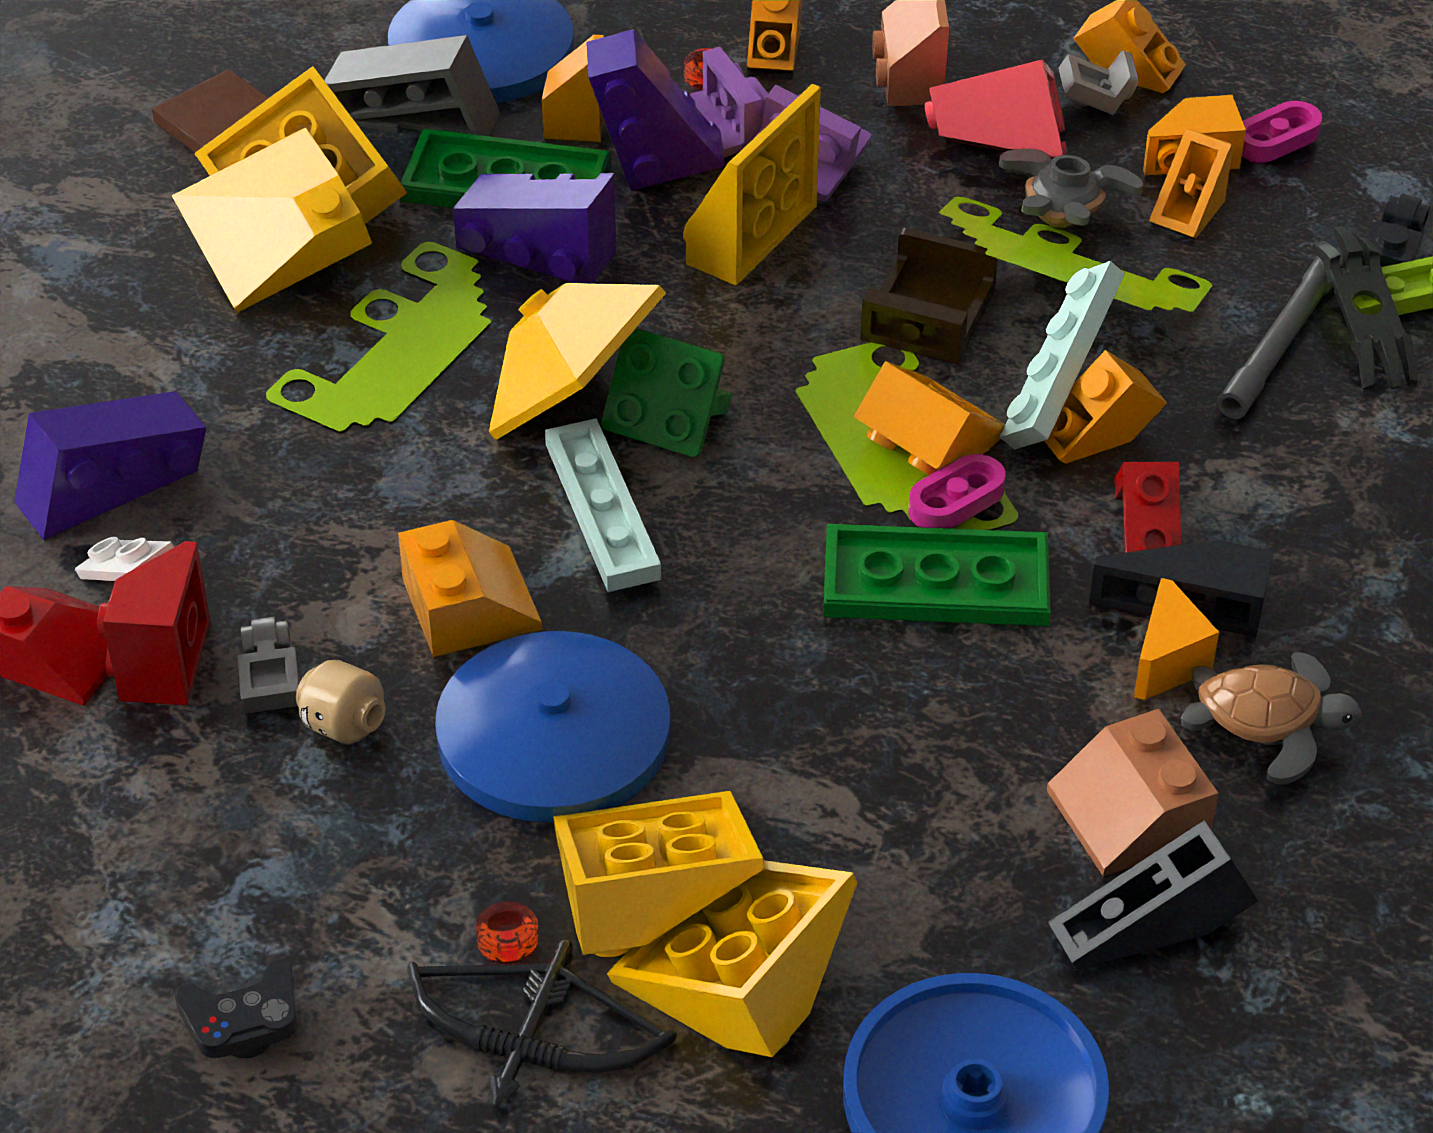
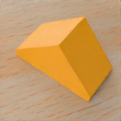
[1149,128,1233,239]
[1134,578,1219,700]

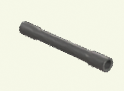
[1217,248,1345,419]

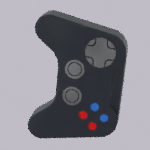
[175,959,297,1059]

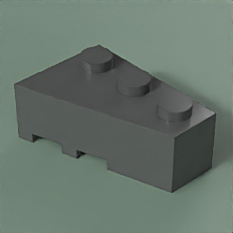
[324,35,501,136]

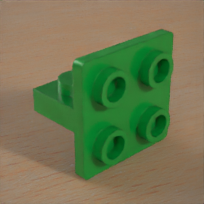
[601,327,733,457]

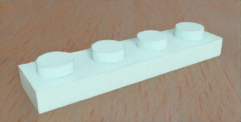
[1000,261,1125,450]
[545,418,661,592]

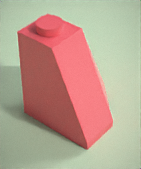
[925,59,1068,159]

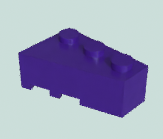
[586,29,725,191]
[453,173,616,284]
[14,391,207,540]

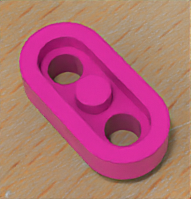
[1242,101,1322,164]
[908,454,1006,529]

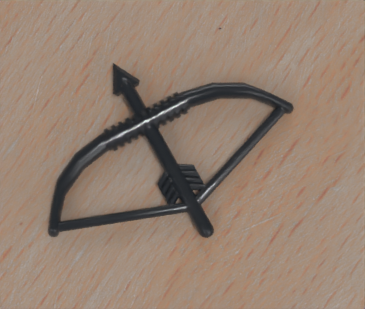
[407,940,677,1108]

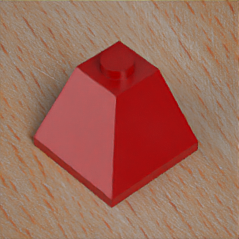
[0,586,108,706]

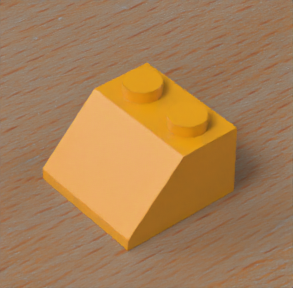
[854,361,1005,475]
[398,520,542,657]

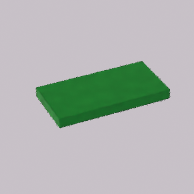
[399,129,611,208]
[823,524,1051,626]

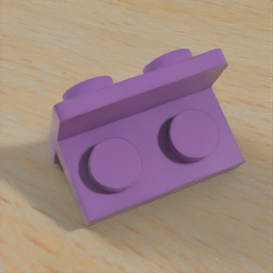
[690,47,768,158]
[754,85,871,202]

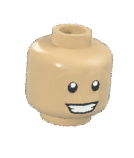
[296,660,386,744]

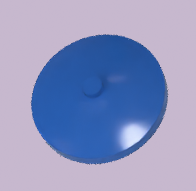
[388,0,574,103]
[435,631,670,823]
[843,973,1109,1133]

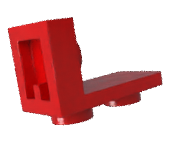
[1115,462,1182,553]

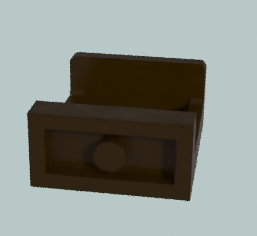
[860,228,998,364]

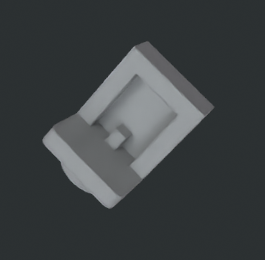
[1059,50,1138,115]

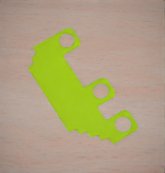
[939,197,1212,312]
[266,242,491,432]
[795,342,1018,530]

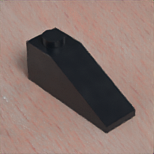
[1089,540,1274,637]
[1048,821,1258,969]

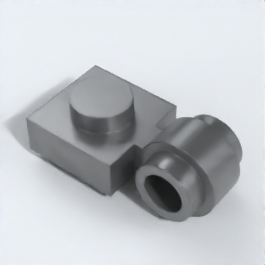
[237,616,300,714]

